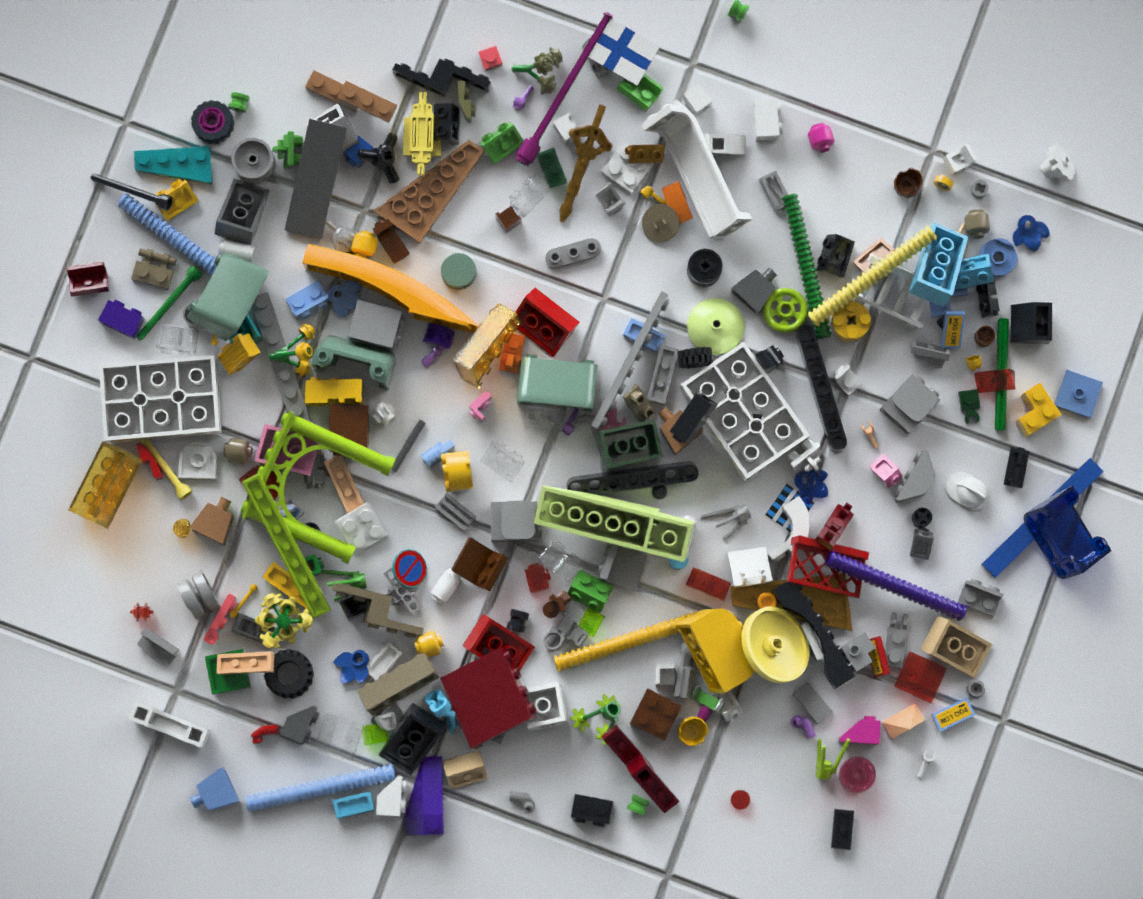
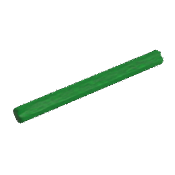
[995,318,1009,431]

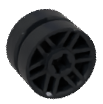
[687,249,723,287]

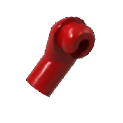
[251,724,278,744]

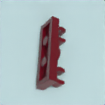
[815,502,854,550]

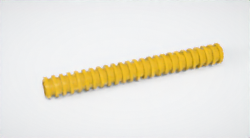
[554,611,695,672]

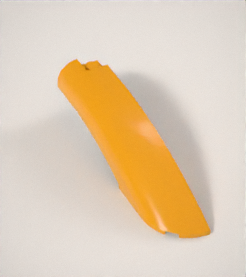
[302,244,485,336]

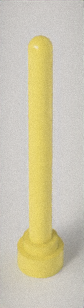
[141,440,193,501]

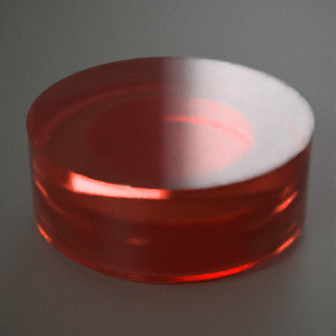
[730,790,750,809]

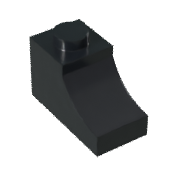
[754,345,784,374]

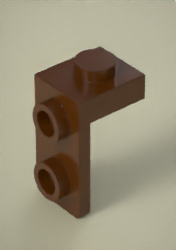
[373,218,409,264]

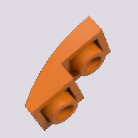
[662,181,693,224]

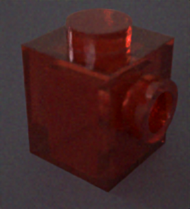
[524,563,551,594]

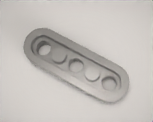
[546,238,601,269]

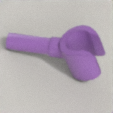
[513,86,534,109]
[562,409,578,436]

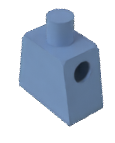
[190,767,240,811]

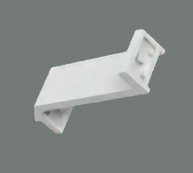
[641,99,752,239]

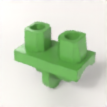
[272,131,303,169]

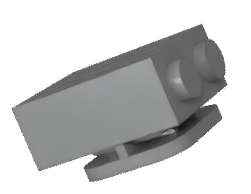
[348,300,405,351]
[880,374,941,435]
[491,501,541,542]

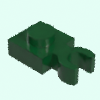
[958,389,981,424]

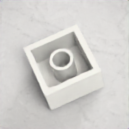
[526,683,568,731]

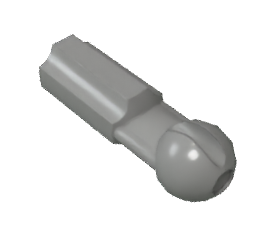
[673,642,695,699]

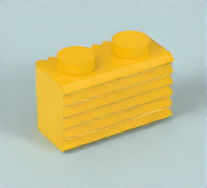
[217,333,261,375]

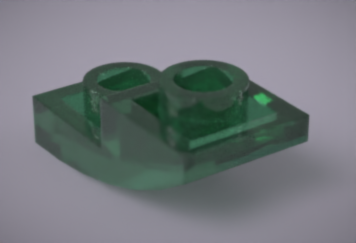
[537,148,567,189]

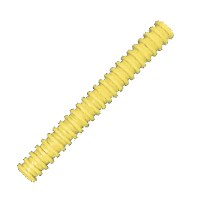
[808,226,937,326]

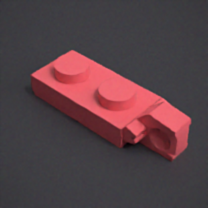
[203,594,237,645]

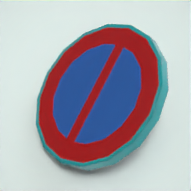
[392,549,427,588]

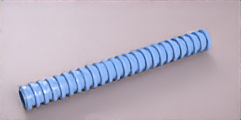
[118,193,215,274]
[245,764,396,812]

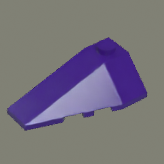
[405,756,444,835]

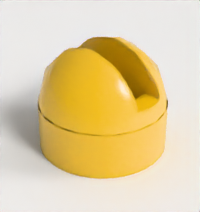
[966,355,982,371]

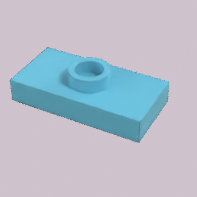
[332,791,375,819]

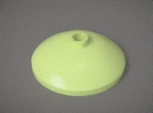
[687,298,745,355]

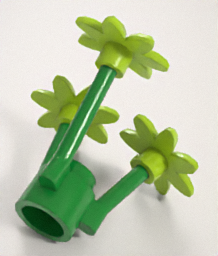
[570,694,620,745]

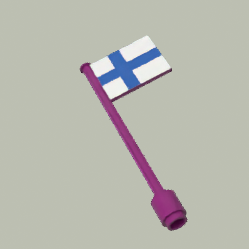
[515,12,660,167]

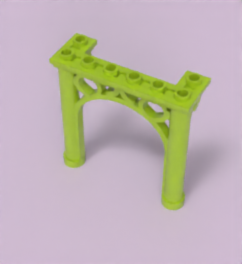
[240,411,396,564]

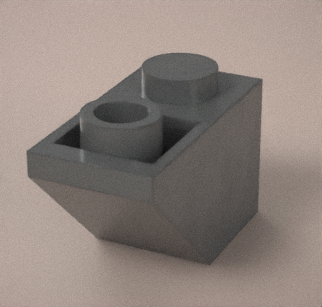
[280,706,320,744]

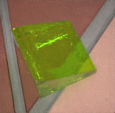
[578,608,605,637]
[362,724,388,746]

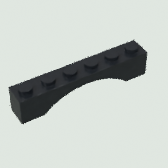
[771,581,856,689]

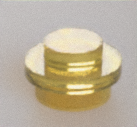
[173,519,191,538]

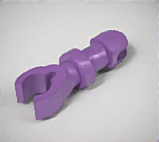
[422,342,453,367]

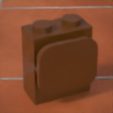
[329,404,370,456]

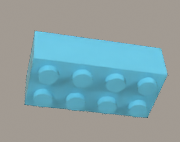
[909,222,968,307]

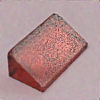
[974,369,1015,393]

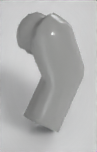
[509,791,535,813]

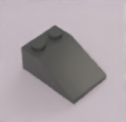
[214,179,270,245]

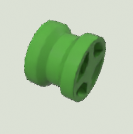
[728,0,750,23]
[228,92,250,113]
[627,794,650,816]

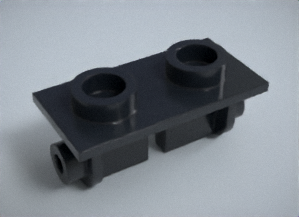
[976,281,1000,318]
[1003,447,1029,488]

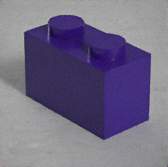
[98,300,145,340]

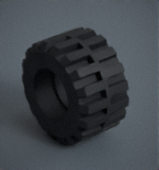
[263,649,314,699]

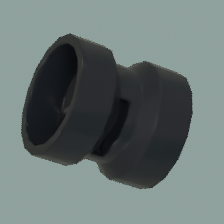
[506,609,529,633]

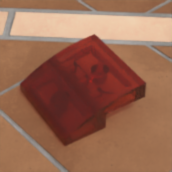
[894,651,947,704]

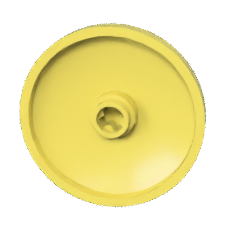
[742,607,809,684]

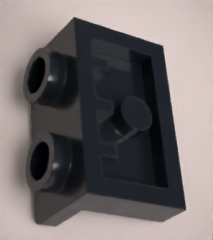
[433,103,460,145]
[817,234,855,278]
[571,794,613,827]

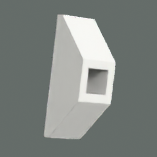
[703,134,746,155]

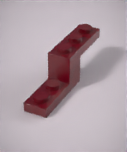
[601,724,680,814]

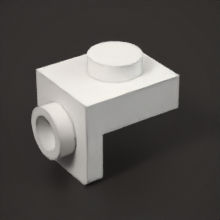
[942,144,977,175]

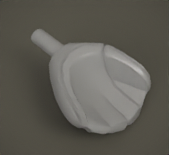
[325,220,358,253]

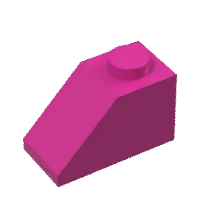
[838,716,880,745]

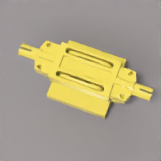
[403,92,442,175]

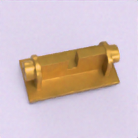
[625,144,666,163]

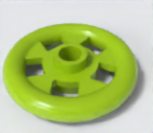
[763,288,808,333]

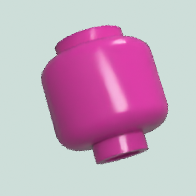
[808,123,835,153]

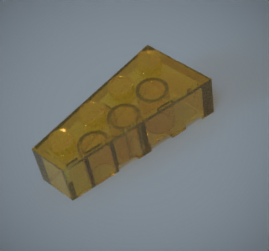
[453,303,520,389]

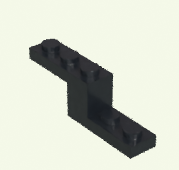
[392,58,491,97]

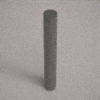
[391,419,426,472]

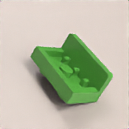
[567,569,614,613]

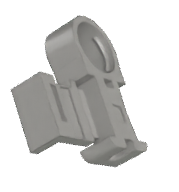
[544,612,589,651]

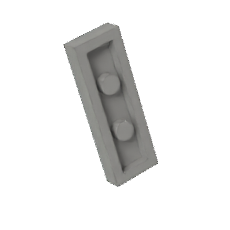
[647,345,679,405]

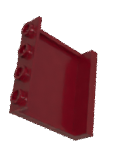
[440,647,537,749]

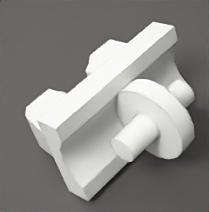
[787,439,823,474]

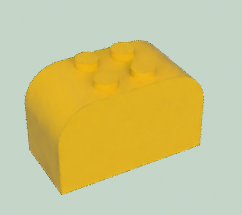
[676,609,755,693]

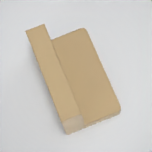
[443,750,488,790]

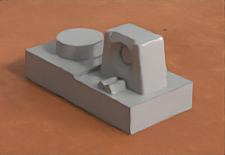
[911,340,950,368]

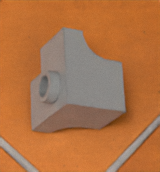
[841,632,875,672]

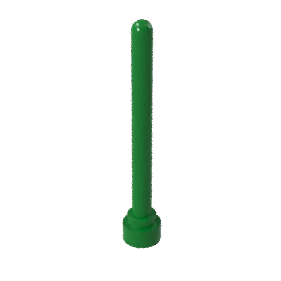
[137,265,203,340]

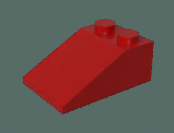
[462,614,535,671]

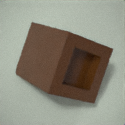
[495,206,522,233]

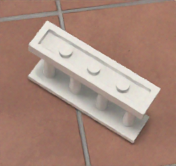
[854,253,927,329]

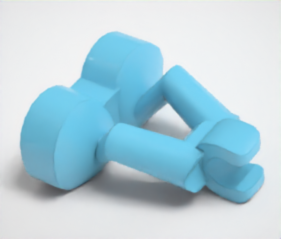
[424,689,462,735]

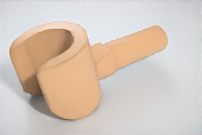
[861,421,878,448]

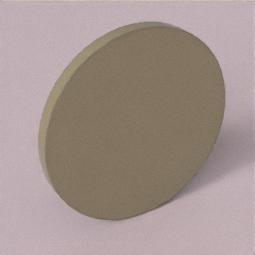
[642,204,680,242]

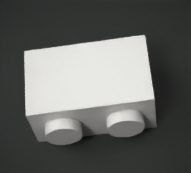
[753,98,782,141]

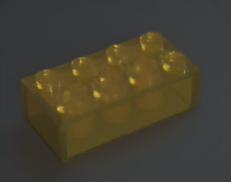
[68,441,142,529]

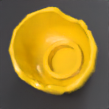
[677,717,708,747]

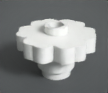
[1041,144,1075,183]

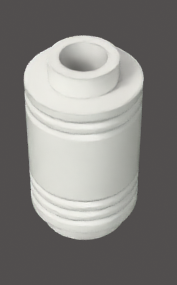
[218,239,255,262]
[431,568,461,604]

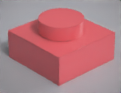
[478,46,502,71]

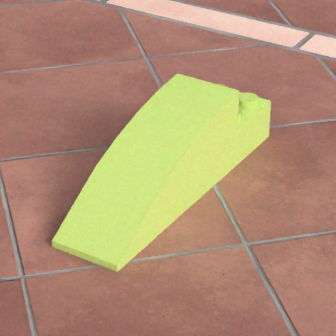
[534,486,695,562]

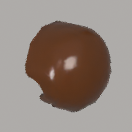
[894,168,923,198]

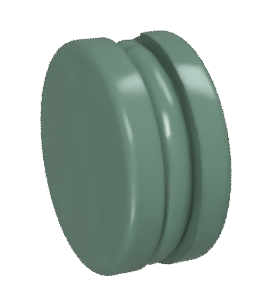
[441,253,476,290]

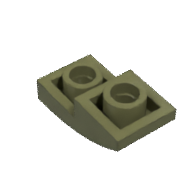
[458,81,476,123]

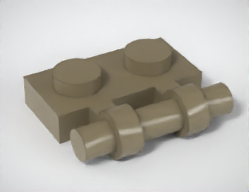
[131,248,177,290]

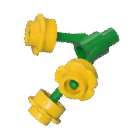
[269,324,316,376]

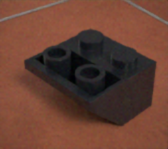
[1010,302,1052,344]

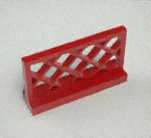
[787,535,869,598]

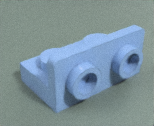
[286,280,330,320]

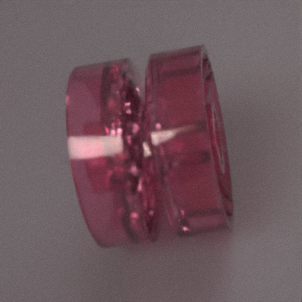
[838,756,876,793]

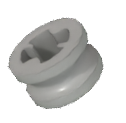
[971,180,989,198]

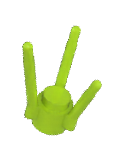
[815,738,851,780]

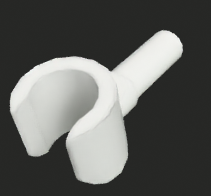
[917,750,935,778]

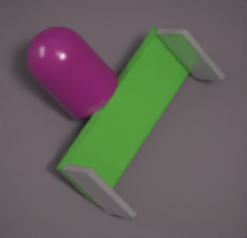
[690,685,725,722]

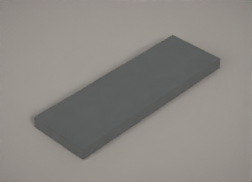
[285,118,347,239]

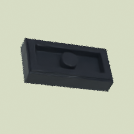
[831,809,854,850]

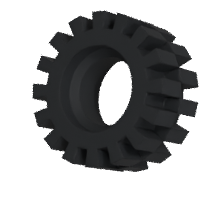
[677,347,713,369]

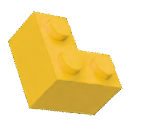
[1016,383,1061,437]

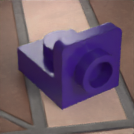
[423,323,455,349]

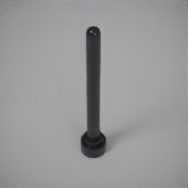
[90,174,173,211]

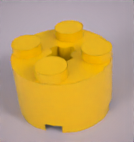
[831,301,871,342]
[441,451,473,492]

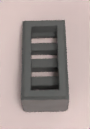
[231,613,275,644]

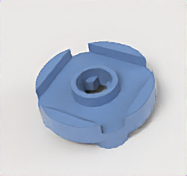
[979,238,1018,277]

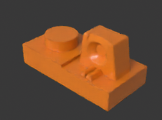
[499,332,525,374]

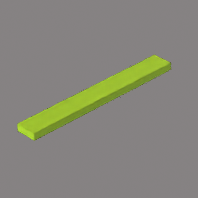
[242,473,331,619]

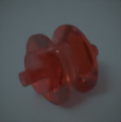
[130,602,154,622]

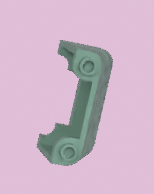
[187,252,269,341]
[311,335,396,390]
[517,354,598,411]

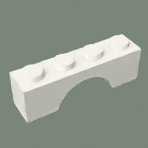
[129,701,211,748]

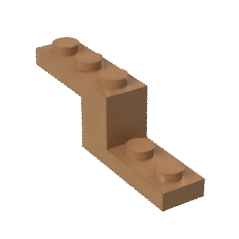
[305,70,397,123]

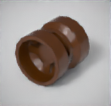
[974,325,996,347]

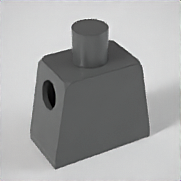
[731,268,777,315]

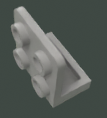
[597,544,647,592]

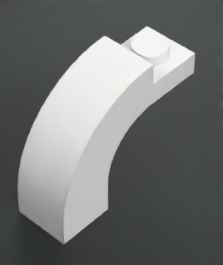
[767,496,810,561]

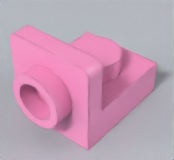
[469,390,492,421]
[870,454,902,488]

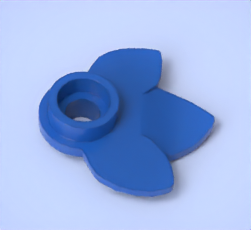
[1012,215,1050,252]
[333,650,369,684]

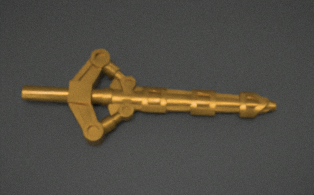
[559,104,612,223]

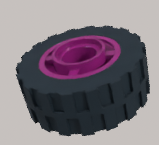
[191,100,235,144]

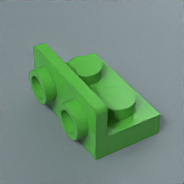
[616,74,663,111]
[479,122,524,164]

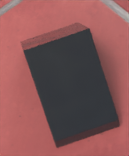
[339,596,368,621]

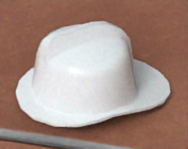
[946,472,990,510]

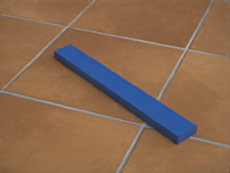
[981,458,1104,578]

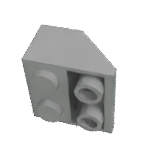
[306,104,359,152]

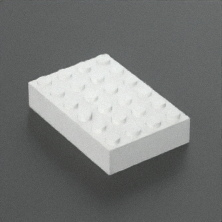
[680,342,810,482]
[99,355,222,444]

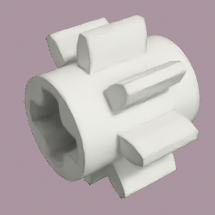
[373,402,396,426]

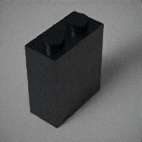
[670,393,718,443]

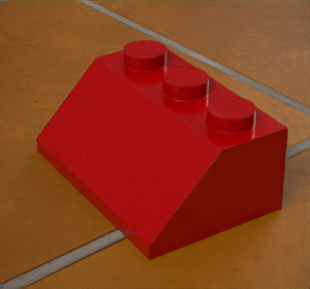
[509,288,580,357]

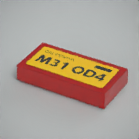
[868,636,890,678]

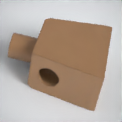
[658,407,704,456]
[190,497,234,546]

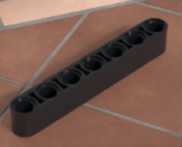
[796,324,847,453]
[566,461,699,495]

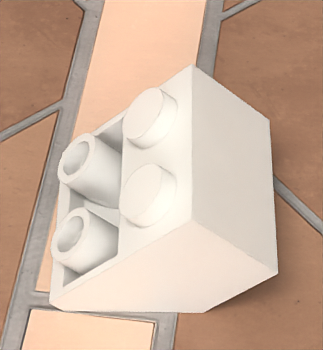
[376,776,407,816]

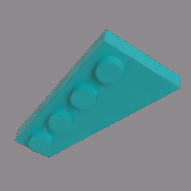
[134,146,213,184]

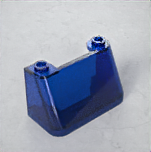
[1023,485,1112,579]

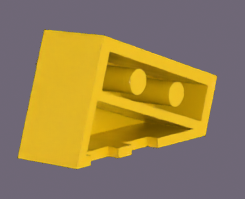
[305,377,364,407]

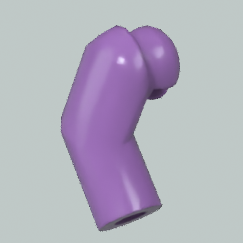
[791,715,816,739]

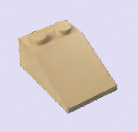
[920,616,992,678]

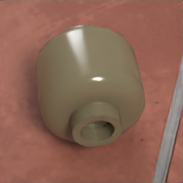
[964,209,990,239]
[223,438,253,464]

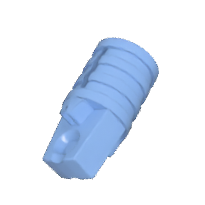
[420,440,455,469]

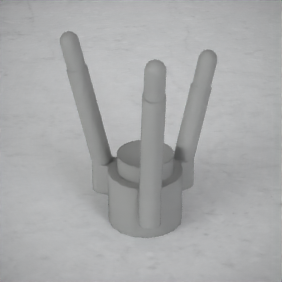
[701,504,751,540]

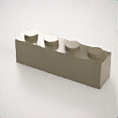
[357,653,440,716]

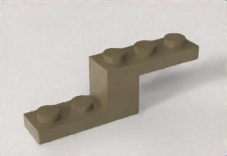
[331,583,424,638]

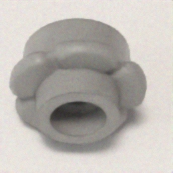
[966,680,985,699]

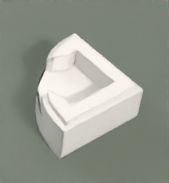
[374,712,397,732]

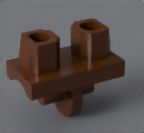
[543,590,572,619]

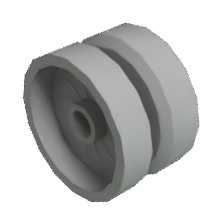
[231,138,275,184]
[177,570,221,620]

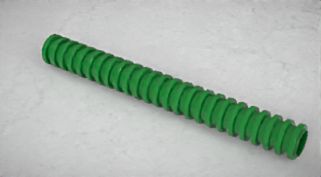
[782,194,832,339]

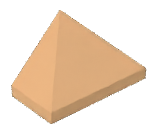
[882,703,925,739]

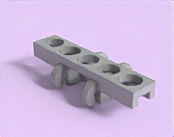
[383,568,421,615]

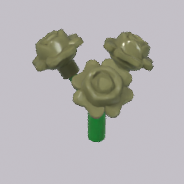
[512,47,563,95]

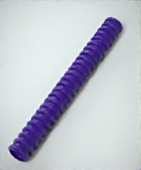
[825,551,967,621]

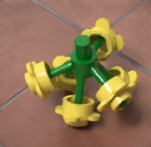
[255,593,313,649]

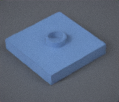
[1055,370,1103,419]

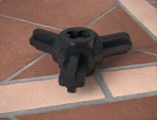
[357,133,399,184]

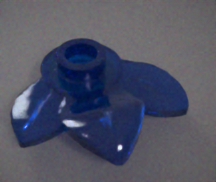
[794,469,828,505]

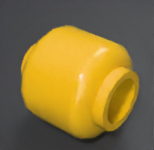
[351,231,378,259]
[414,631,444,658]

